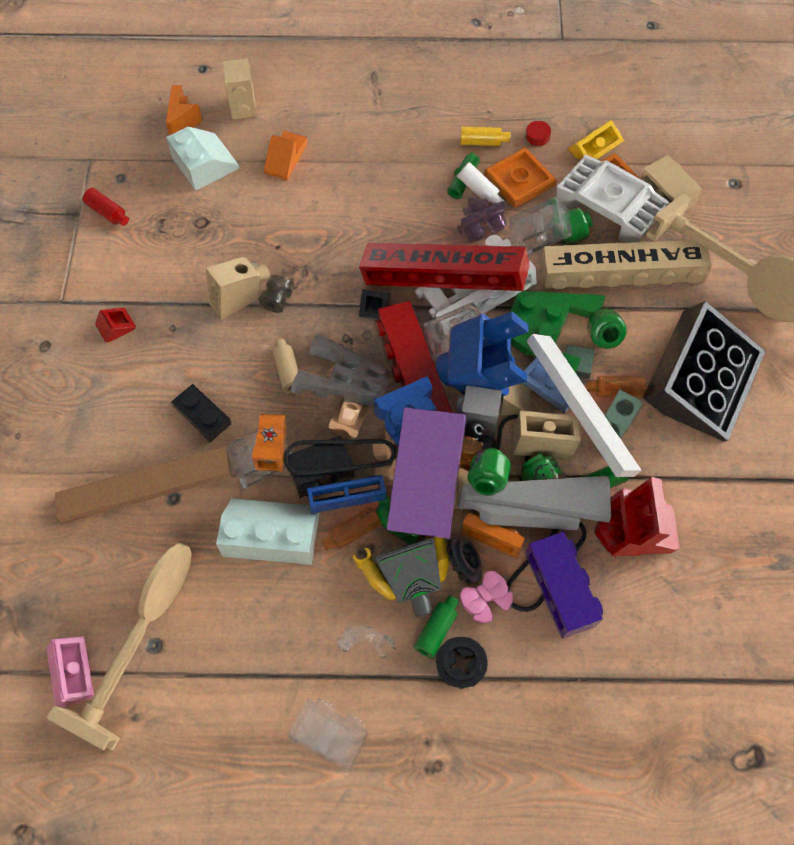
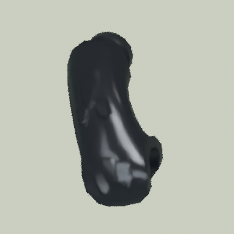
[463,423,497,454]

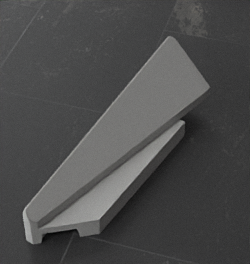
[458,476,611,530]

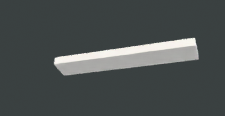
[527,334,641,477]

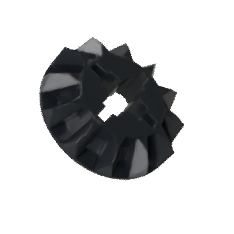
[446,535,482,584]
[436,637,488,690]

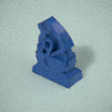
[374,376,436,447]

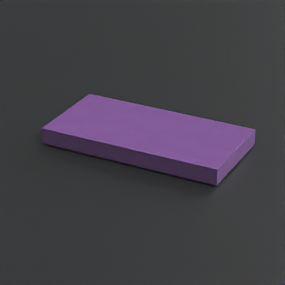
[387,408,466,539]

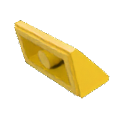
[567,119,624,161]

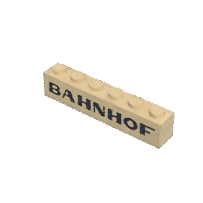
[541,240,712,290]

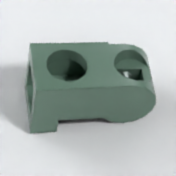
[605,390,643,439]

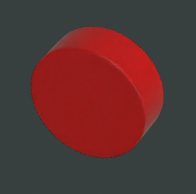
[526,121,551,146]

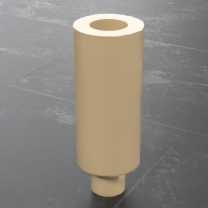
[273,339,298,394]

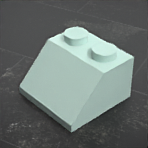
[166,126,240,190]

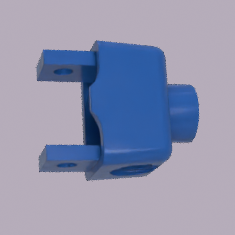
[436,312,529,397]

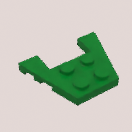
[510,291,606,373]

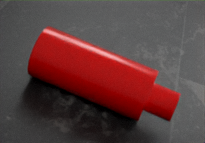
[82,187,129,226]

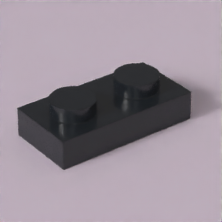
[171,384,232,442]

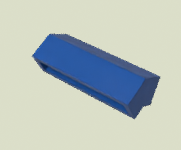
[306,475,386,514]

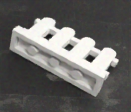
[415,235,537,336]

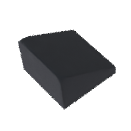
[359,289,391,319]

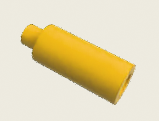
[460,126,511,146]

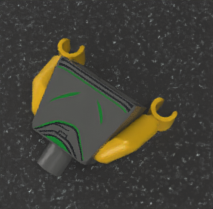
[353,536,450,617]

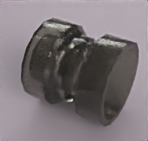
[258,275,294,313]

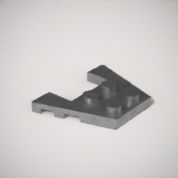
[290,334,391,406]

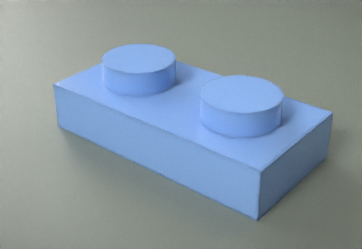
[523,358,570,413]

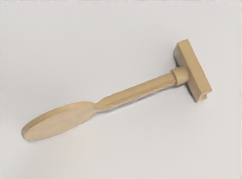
[646,193,794,323]
[46,544,192,751]

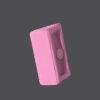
[47,636,94,708]

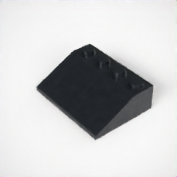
[643,301,765,442]

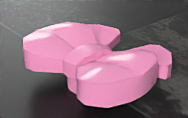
[460,571,513,624]

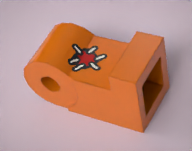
[252,414,286,472]

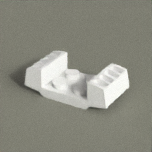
[556,154,669,243]

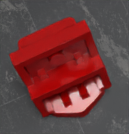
[594,477,679,557]

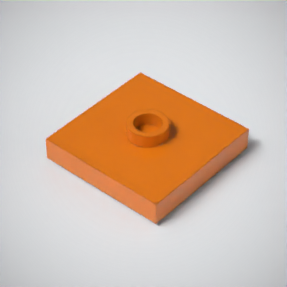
[484,147,557,209]

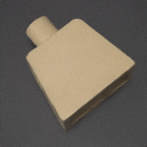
[206,257,270,320]

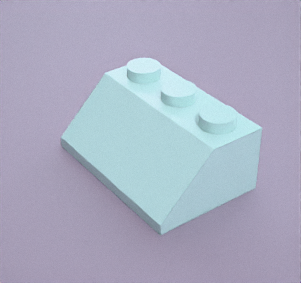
[216,498,320,565]

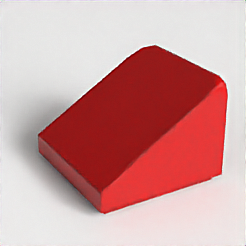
[95,307,136,343]

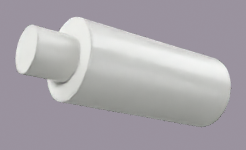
[457,162,504,208]

